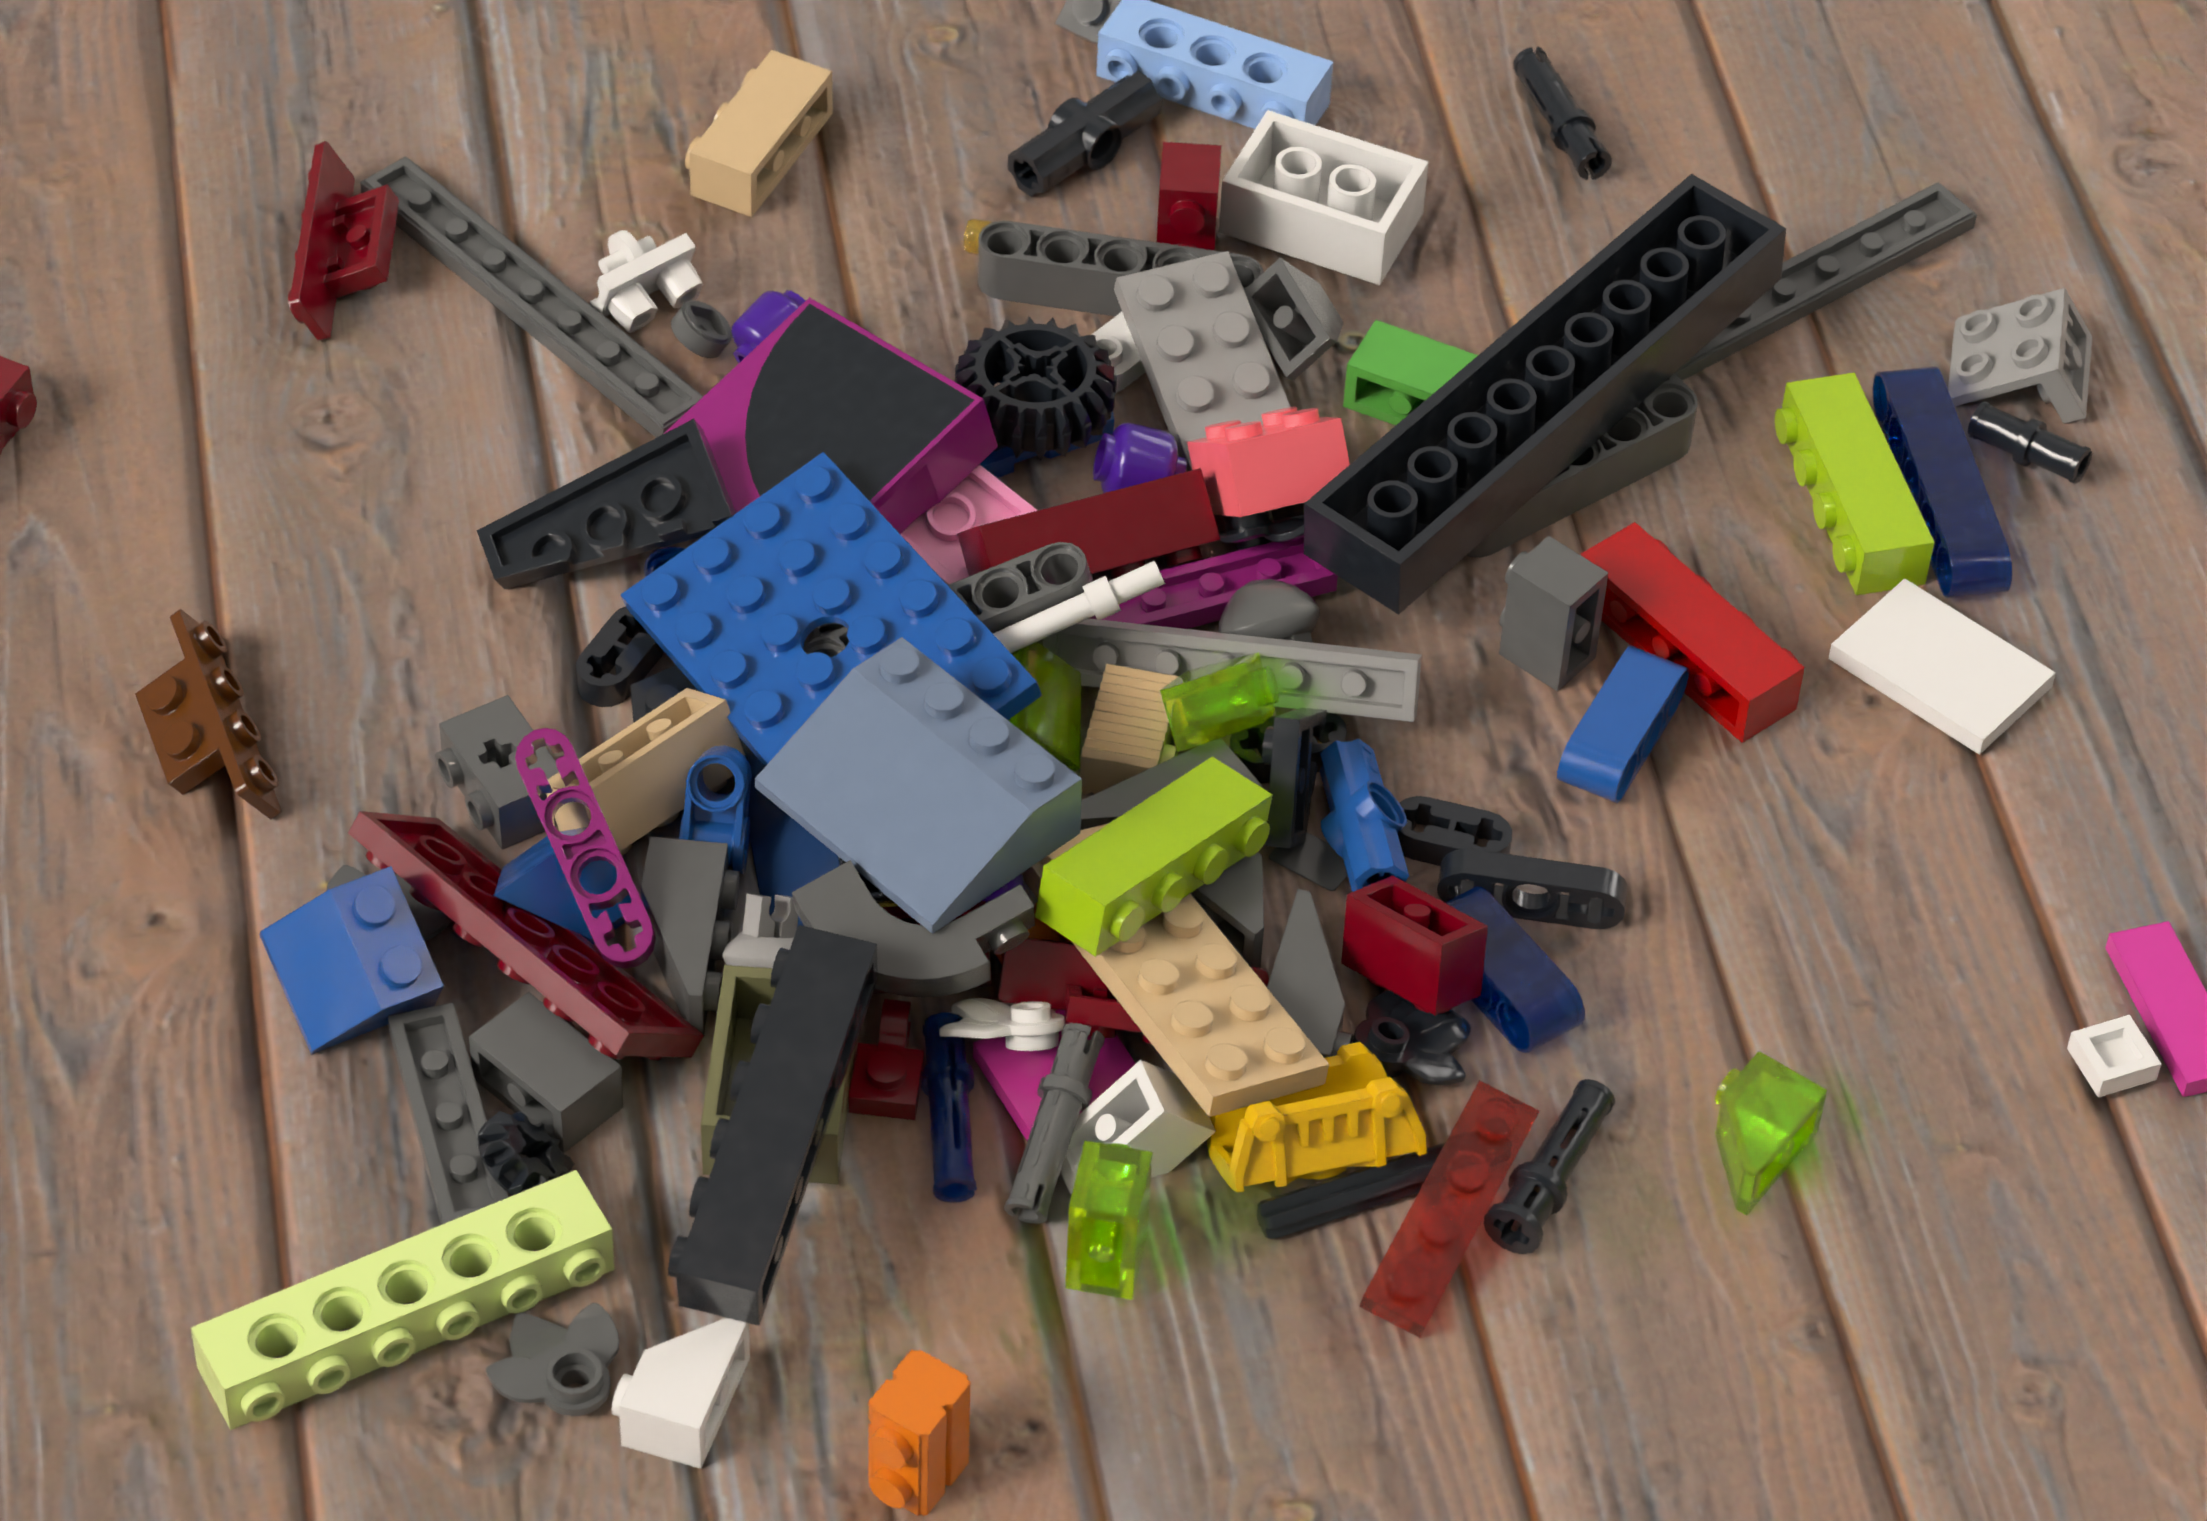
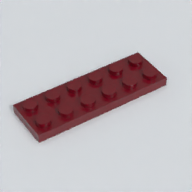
[348,811,704,1061]

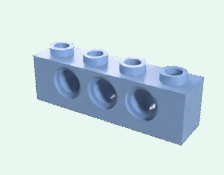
[1096,0,1333,129]

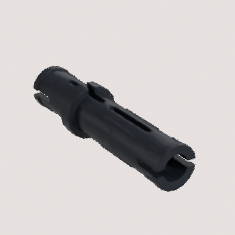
[1513,47,1612,180]

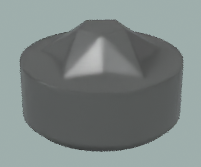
[671,301,732,358]

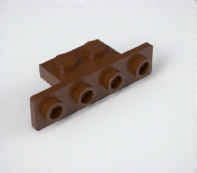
[135,609,282,820]

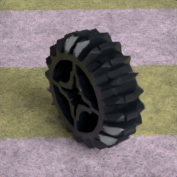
[954,316,1117,460]

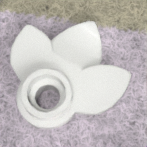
[940,998,1065,1051]

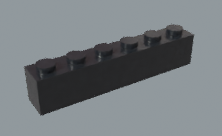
[668,925,878,1326]

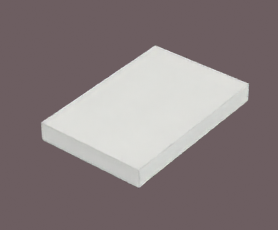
[1828,578,2056,755]

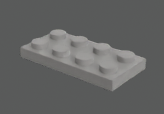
[1114,251,1291,472]

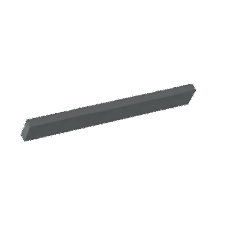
[360,156,703,438]
[1675,182,1977,380]

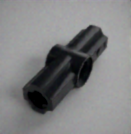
[1007,71,1162,197]

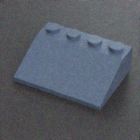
[755,637,1082,934]

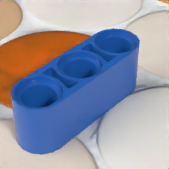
[1557,645,1689,804]

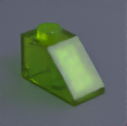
[1160,652,1279,752]
[1715,1051,1827,1216]

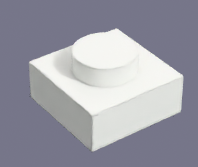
[2067,1015,2161,1098]

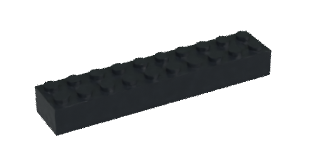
[1304,174,1786,615]

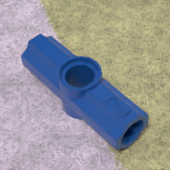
[1320,738,1409,892]

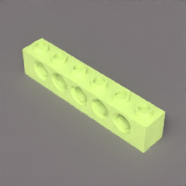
[191,1170,615,1430]

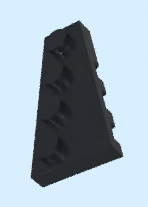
[477,419,736,590]

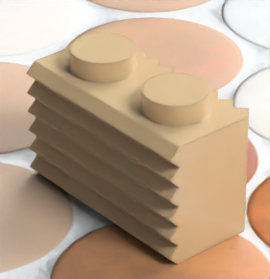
[1080,663,1190,795]

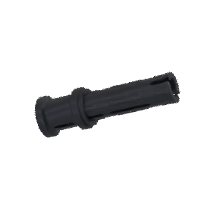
[1483,1079,1615,1255]

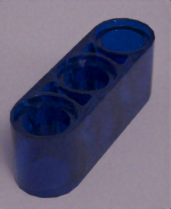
[1445,886,1585,1053]

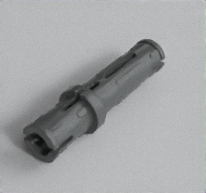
[1004,1023,1105,1224]

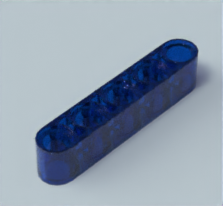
[1872,366,2012,598]

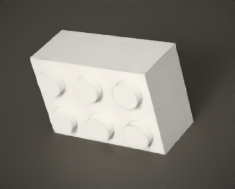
[1219,110,1429,285]

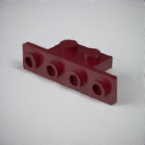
[288,141,399,341]
[998,937,1269,1044]

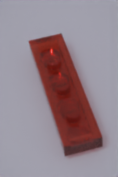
[1359,1080,1540,1338]

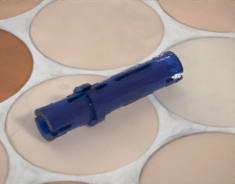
[921,1013,977,1203]

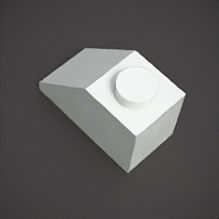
[1060,1060,1216,1198]
[612,1318,750,1469]

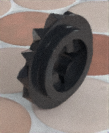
[478,1111,574,1196]

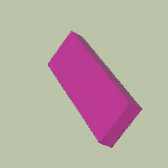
[2105,921,2207,1097]

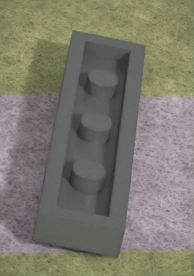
[388,1002,508,1225]

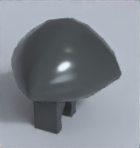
[1218,579,1320,643]

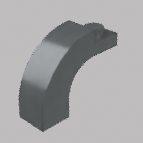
[792,860,1035,997]

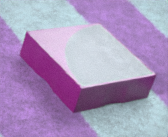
[664,297,998,535]

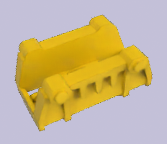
[1207,1042,1427,1192]

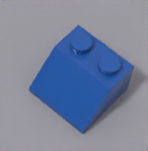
[259,866,444,1054]

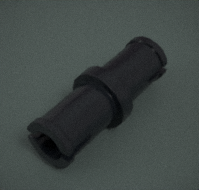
[1967,401,2092,484]

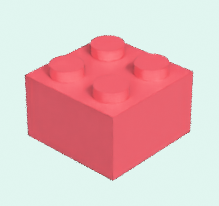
[1187,407,1350,517]

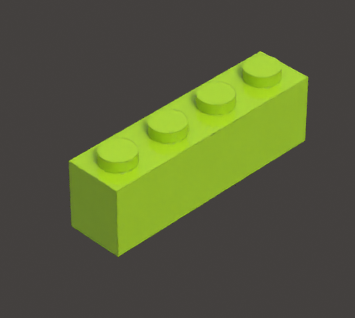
[1774,372,1935,596]
[1035,756,1273,957]

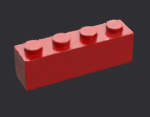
[1580,522,1805,743]

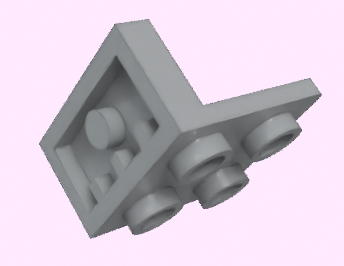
[1947,288,2092,424]

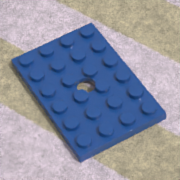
[621,452,1042,766]

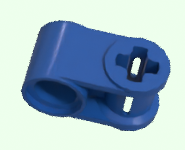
[679,745,752,874]

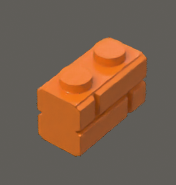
[868,1349,971,1516]

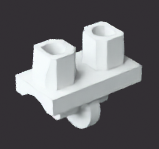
[590,230,703,333]

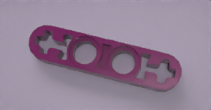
[515,728,656,969]

